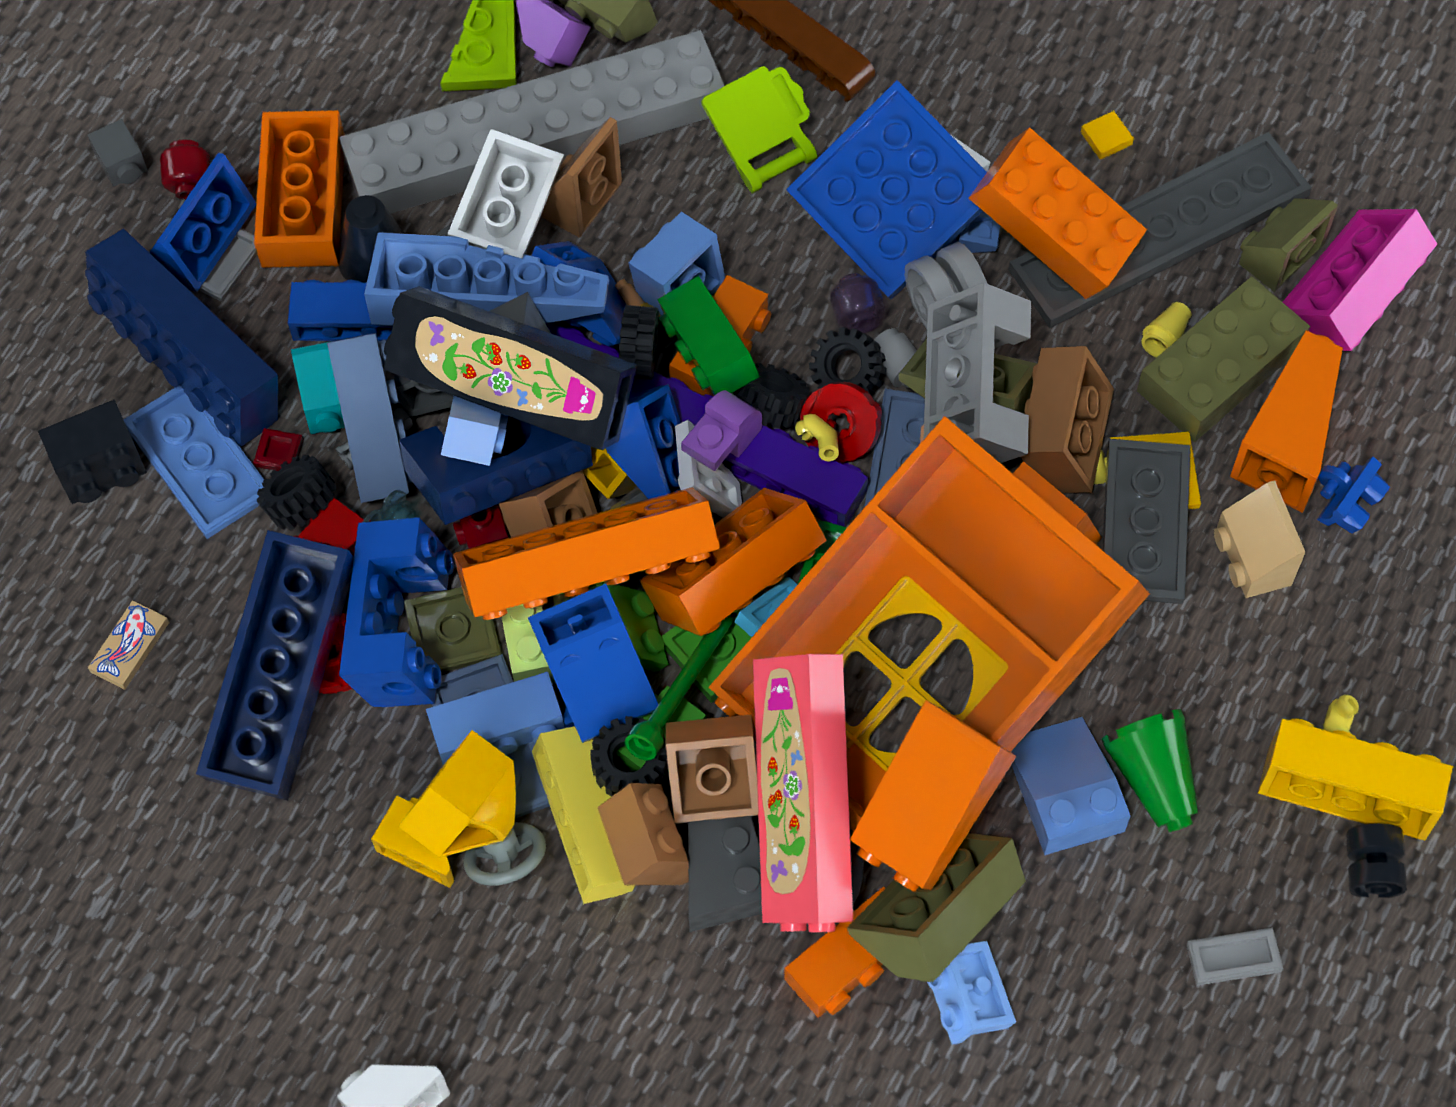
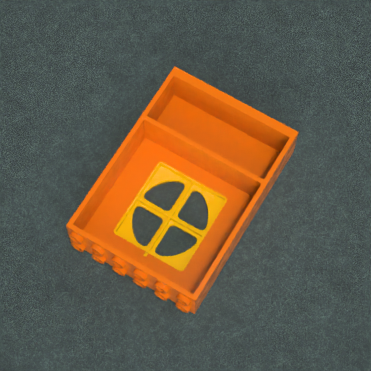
[708,416,1150,831]

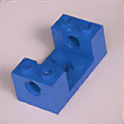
[339,517,454,707]

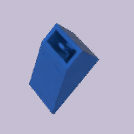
[531,241,627,346]
[528,584,659,743]

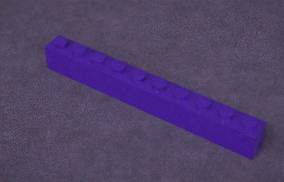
[546,322,868,527]

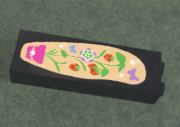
[384,286,637,450]

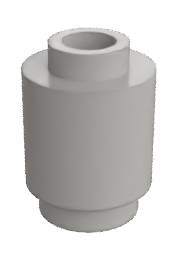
[874,328,917,388]

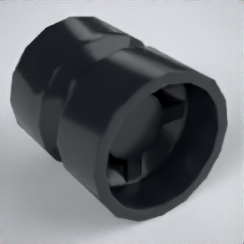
[1346,823,1407,898]

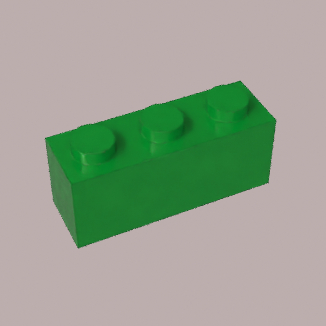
[657,276,760,395]

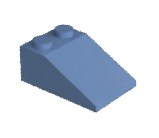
[1011,717,1130,855]

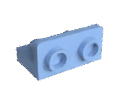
[927,941,1016,1045]

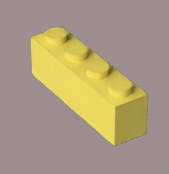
[532,726,636,904]

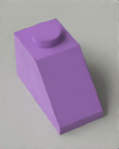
[516,0,591,67]

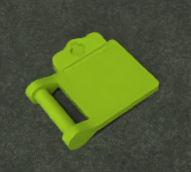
[701,66,817,194]

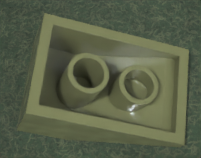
[899,338,1038,414]

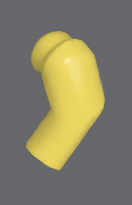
[795,414,839,462]
[1323,695,1359,733]

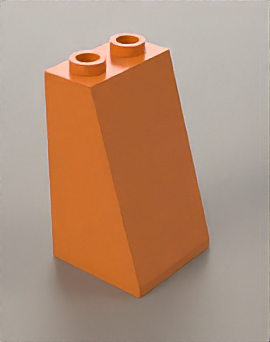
[1230,330,1343,513]
[850,700,1017,892]

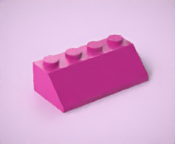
[1283,209,1437,351]

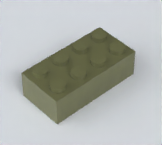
[1137,276,1310,443]

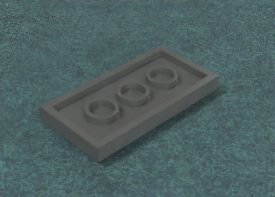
[1102,439,1191,604]

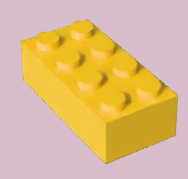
[1258,718,1453,841]

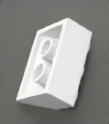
[448,129,564,259]

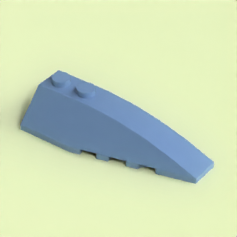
[364,232,609,325]

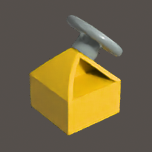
[398,730,546,886]

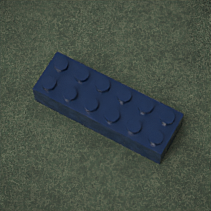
[85,228,278,447]
[196,530,354,801]

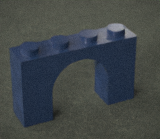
[399,418,593,525]

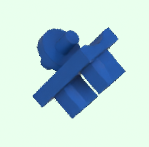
[1317,457,1390,533]

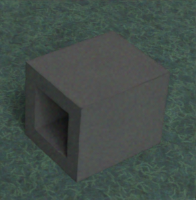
[87,119,148,187]

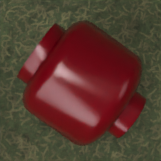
[160,140,210,200]

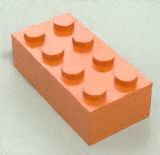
[254,110,345,268]
[969,127,1147,299]
[640,488,827,636]

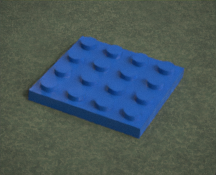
[786,80,987,299]

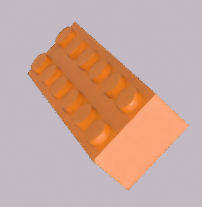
[453,487,720,620]

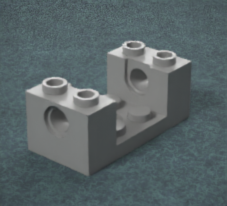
[923,282,1031,463]

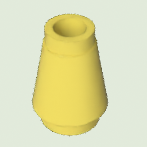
[1141,302,1192,358]

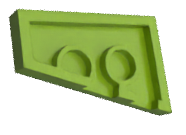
[440,0,517,91]

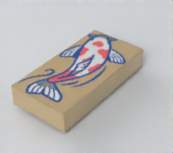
[88,600,170,690]

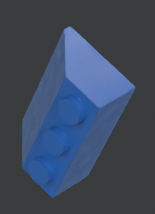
[149,153,257,292]

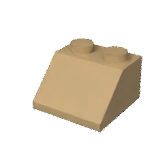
[1214,481,1306,598]

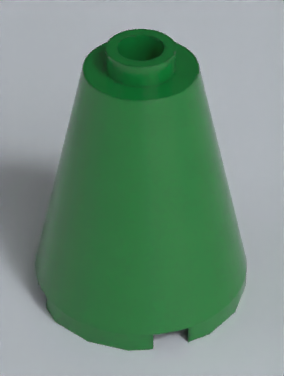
[1101,709,1198,833]

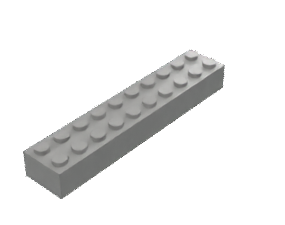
[339,30,724,214]

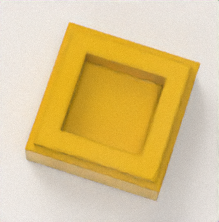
[1081,111,1134,160]

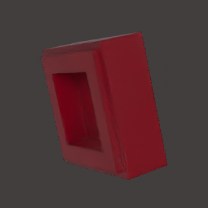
[253,428,304,471]

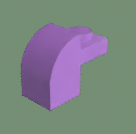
[681,390,762,471]

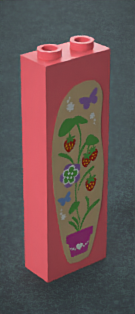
[753,654,853,932]

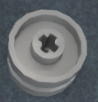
[904,242,987,330]

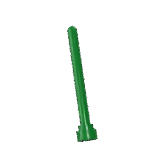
[625,615,733,760]

